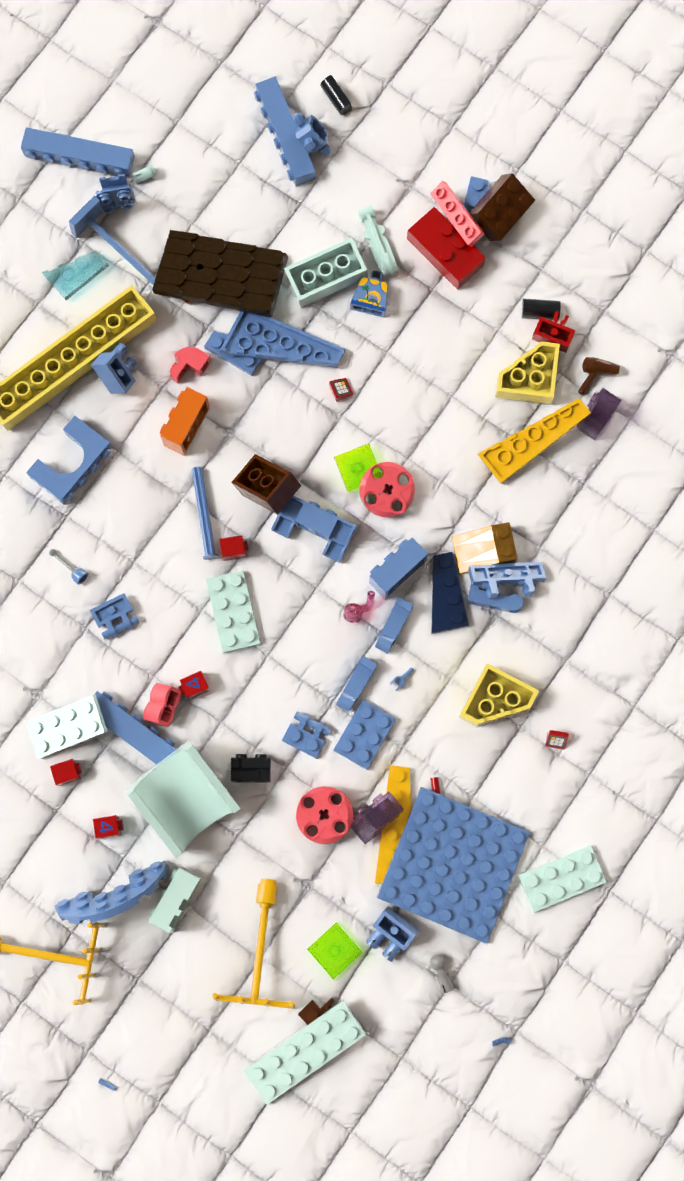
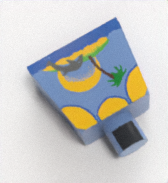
[350,271,387,318]

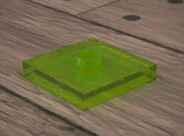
[334,443,382,492]
[307,922,363,979]

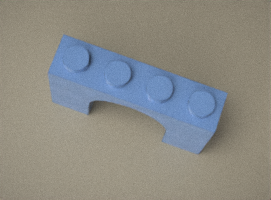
[26,416,112,505]

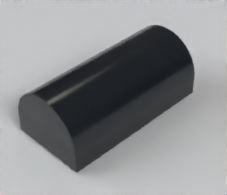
[320,75,352,115]
[521,298,561,320]

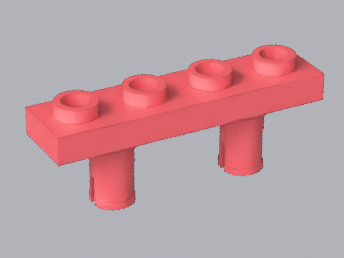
[430,181,485,247]

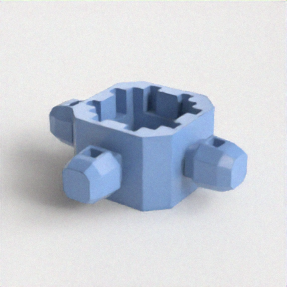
[293,112,331,157]

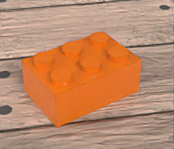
[160,387,210,456]

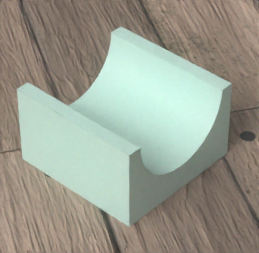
[126,740,241,858]

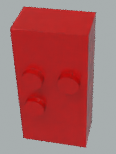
[407,207,486,290]

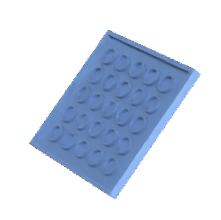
[376,787,530,944]

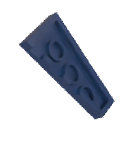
[431,552,469,634]

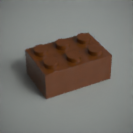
[469,173,535,241]
[231,454,301,515]

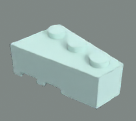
[148,868,201,933]

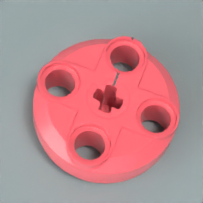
[359,462,415,517]
[296,786,354,844]

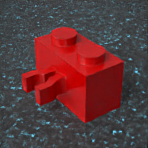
[532,311,575,353]

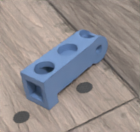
[467,584,523,613]
[375,597,414,654]
[336,655,378,712]

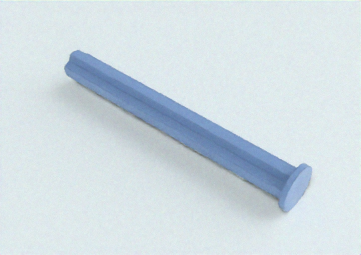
[192,467,218,560]

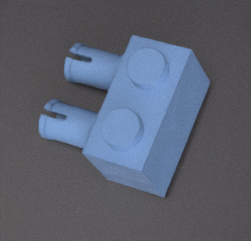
[91,343,137,394]
[366,906,420,962]

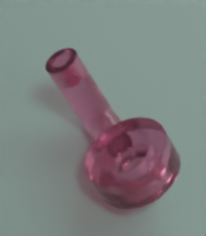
[343,591,375,623]

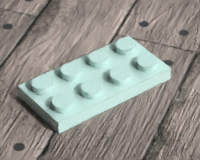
[206,570,261,653]
[26,695,108,759]
[518,845,606,913]

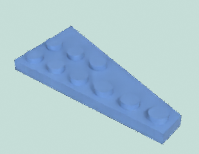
[220,311,345,367]

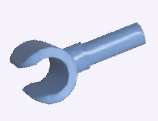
[390,667,414,691]

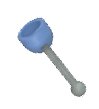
[49,549,88,585]

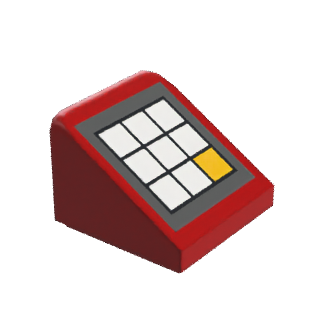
[329,378,353,402]
[545,730,569,749]

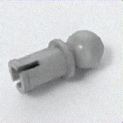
[430,955,454,994]

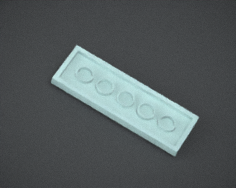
[244,1000,366,1105]

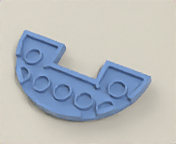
[55,861,168,924]

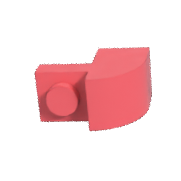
[170,347,211,383]

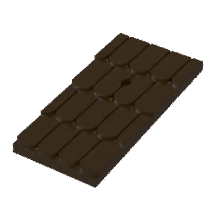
[152,230,288,317]

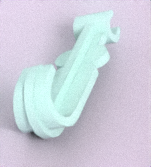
[358,205,399,276]

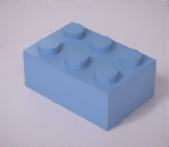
[369,537,428,600]

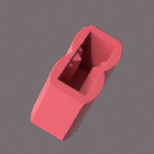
[143,683,181,727]

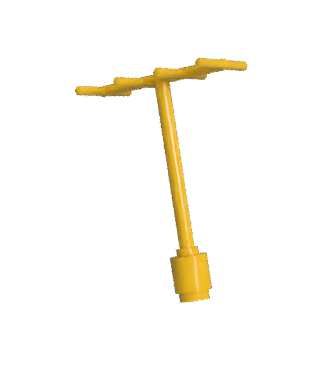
[212,879,295,1010]
[0,922,105,1005]

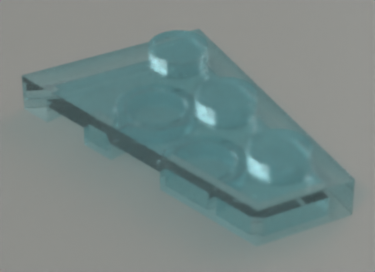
[42,250,109,300]

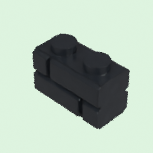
[231,754,271,783]

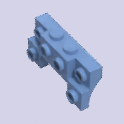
[271,496,356,563]

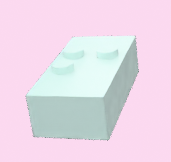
[284,238,368,308]

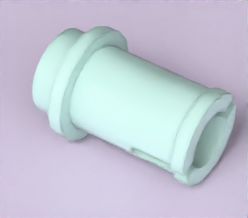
[133,164,157,184]

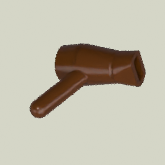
[578,357,620,395]

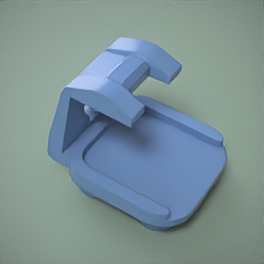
[95,174,135,213]

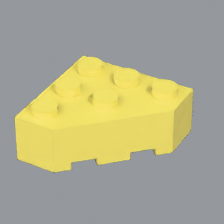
[495,342,560,404]
[459,664,539,726]

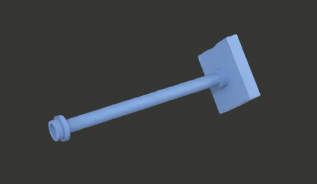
[69,195,163,296]

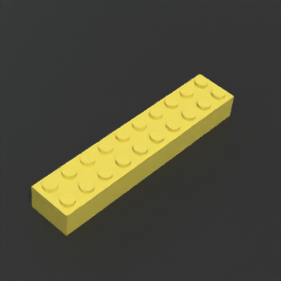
[0,285,157,432]

